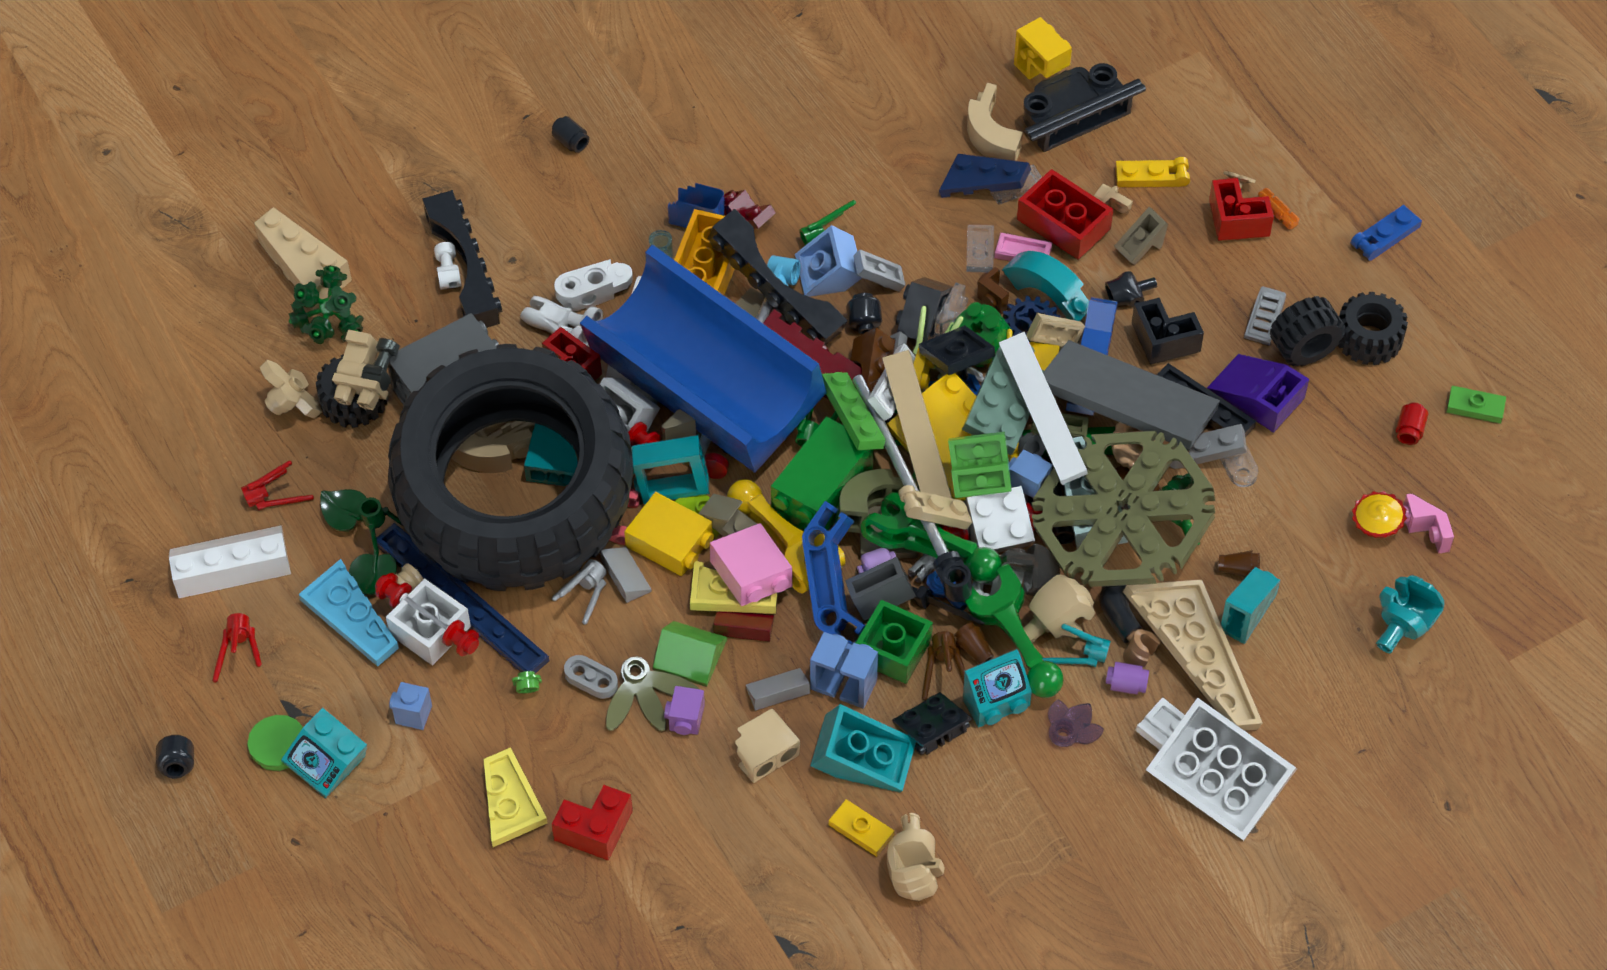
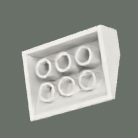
[1146,698,1297,841]

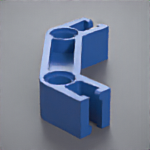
[1066,297,1118,415]
[802,501,866,645]

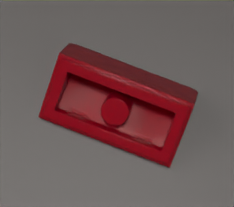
[713,611,774,642]

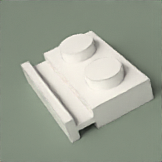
[1135,697,1185,750]

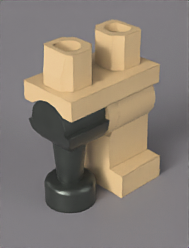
[332,330,400,410]

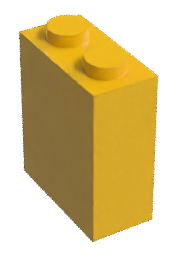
[624,492,714,577]

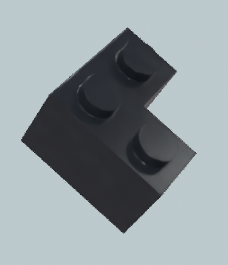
[896,277,954,342]
[1131,297,1204,365]

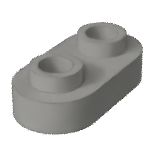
[564,655,618,699]

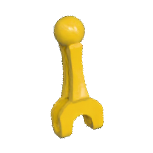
[727,479,845,594]

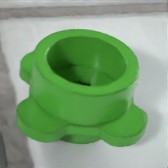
[512,671,542,693]

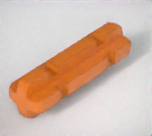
[1258,188,1300,230]

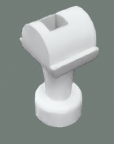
[434,242,462,290]

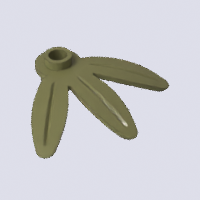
[606,657,699,731]

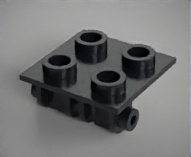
[892,692,972,755]

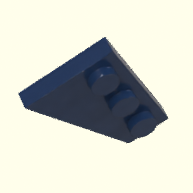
[939,154,1031,198]

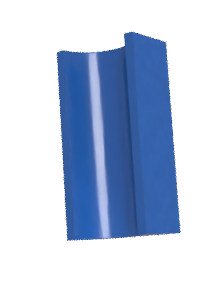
[580,245,827,473]

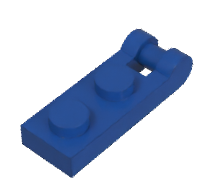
[1350,205,1422,261]

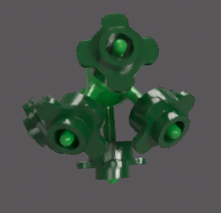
[288,265,364,344]

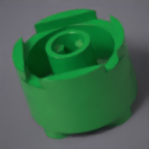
[949,302,1013,367]

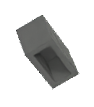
[845,557,916,621]

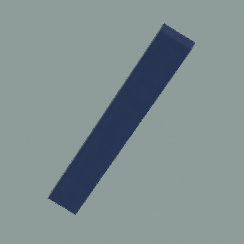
[376,523,550,673]

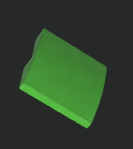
[948,432,1012,498]

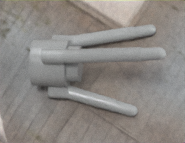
[552,559,607,624]

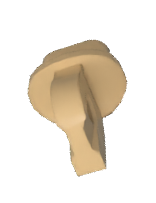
[1094,184,1133,214]

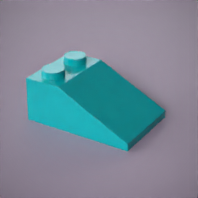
[810,704,916,793]

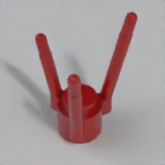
[241,460,314,511]
[212,613,262,683]

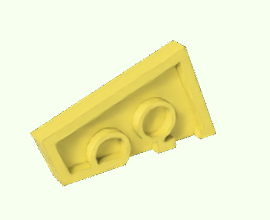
[690,561,778,614]
[484,748,547,847]

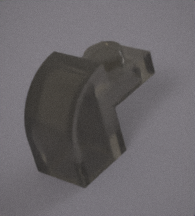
[1000,544,1060,596]

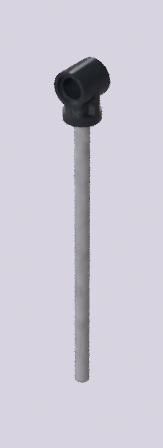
[853,375,972,602]

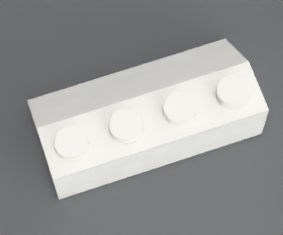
[169,526,291,598]

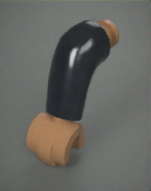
[1099,585,1162,668]

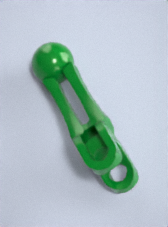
[861,492,1002,583]
[965,563,1064,698]

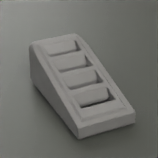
[1244,286,1286,346]

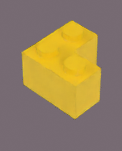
[1014,17,1072,80]

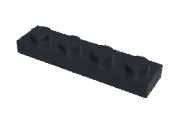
[1157,363,1256,437]

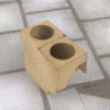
[735,709,800,783]

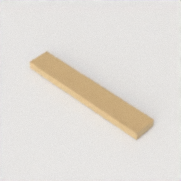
[882,350,952,498]

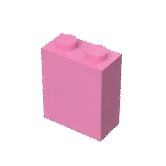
[710,523,792,606]

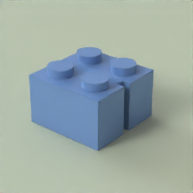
[810,632,878,709]

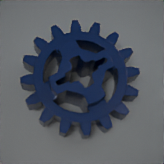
[1003,296,1061,344]

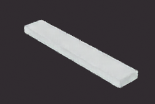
[999,332,1088,485]

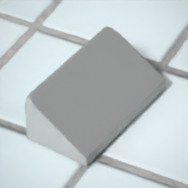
[600,547,652,603]
[746,668,810,711]

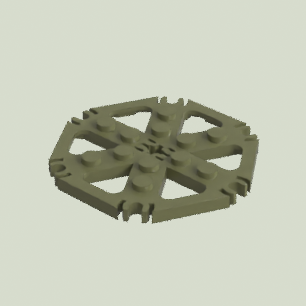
[1032,431,1215,587]

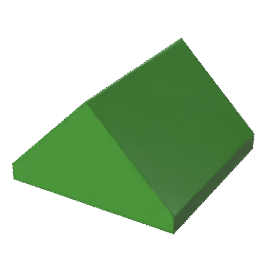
[653,621,727,687]

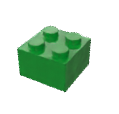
[856,600,933,684]

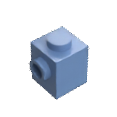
[1009,449,1053,498]
[389,682,432,730]

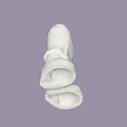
[520,296,603,347]

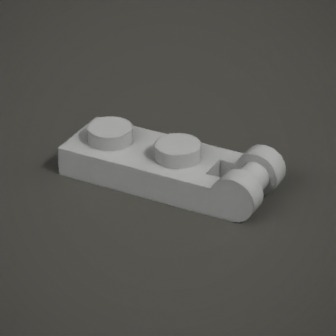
[1170,424,1247,469]

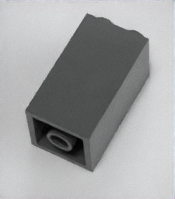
[388,313,499,405]

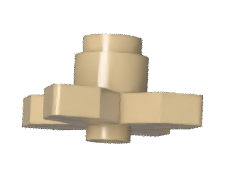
[260,360,322,419]

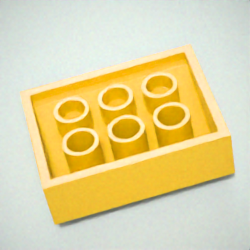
[886,373,1020,501]

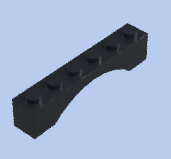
[422,190,503,328]
[707,209,848,346]

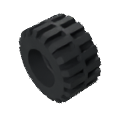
[1338,292,1408,365]
[1269,296,1346,366]
[316,354,388,428]

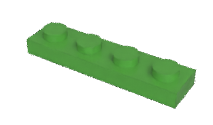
[822,372,886,450]

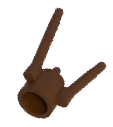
[922,631,966,701]

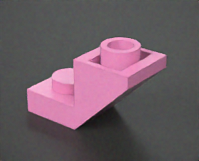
[1403,494,1454,554]

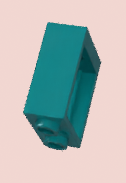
[632,435,710,504]

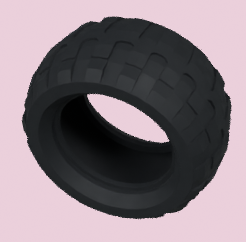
[388,344,633,591]

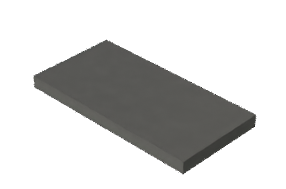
[1043,340,1220,450]

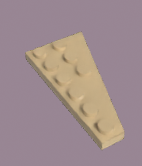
[1123,580,1262,731]

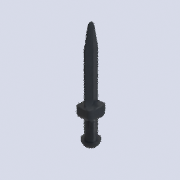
[912,586,985,625]

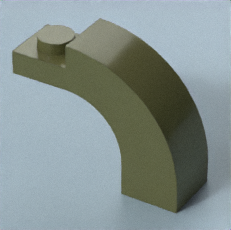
[835,469,920,533]

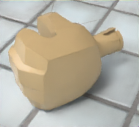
[1023,575,1095,643]
[887,813,945,901]

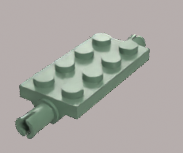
[962,346,1044,455]

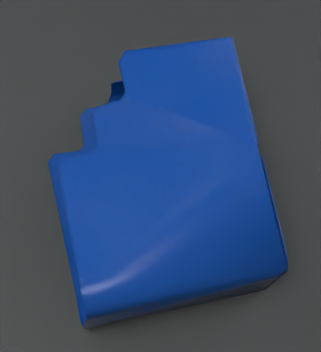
[668,183,725,228]

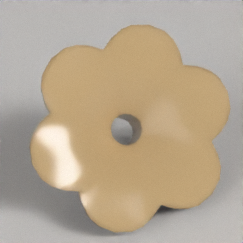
[1223,171,1256,188]

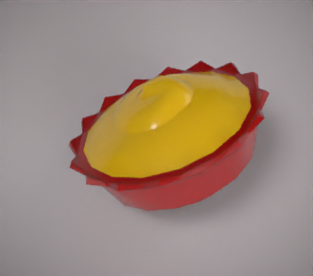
[1352,491,1407,538]

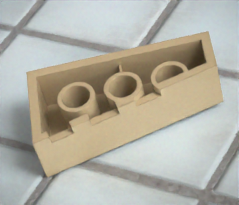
[254,207,352,310]

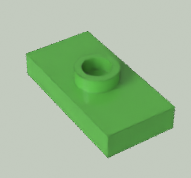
[1446,386,1506,424]

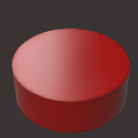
[704,453,729,479]

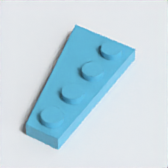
[299,559,399,667]

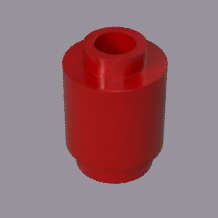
[1396,402,1429,445]

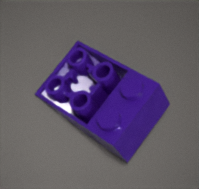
[1207,354,1309,433]

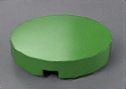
[247,715,303,771]

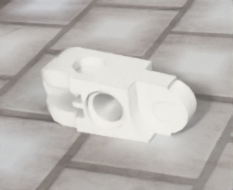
[554,259,633,311]

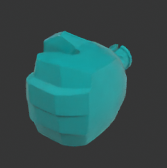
[1376,575,1445,654]

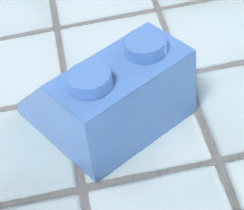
[795,225,862,297]

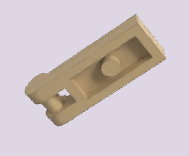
[898,485,972,530]

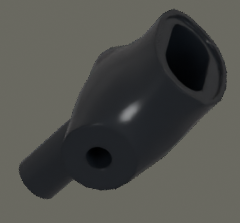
[1105,271,1157,307]

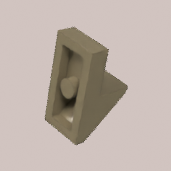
[1114,207,1168,265]
[698,494,757,537]

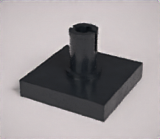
[919,325,995,381]

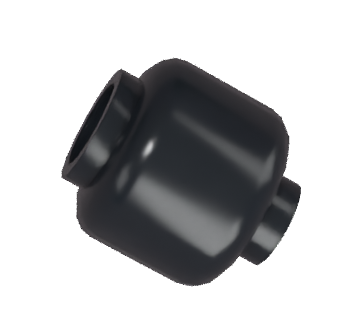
[846,293,882,334]
[156,735,194,779]

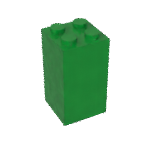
[771,416,873,534]

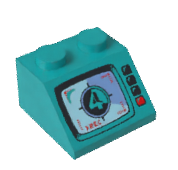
[963,649,1032,728]
[281,708,367,798]

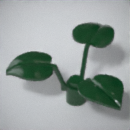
[320,489,403,595]

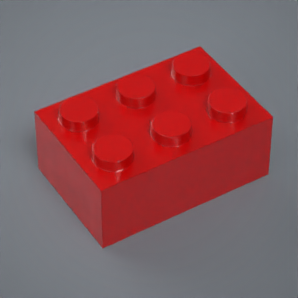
[1017,169,1113,260]

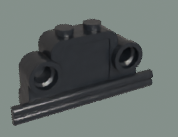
[1023,63,1146,152]

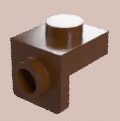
[977,267,1009,315]

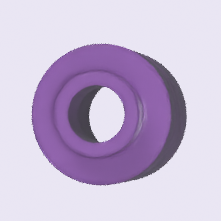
[1106,662,1149,695]

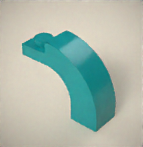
[1002,251,1089,321]

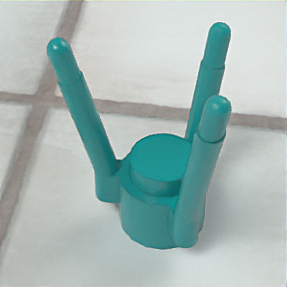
[1043,624,1111,667]

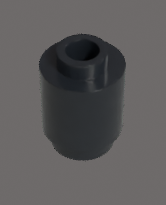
[552,116,590,153]

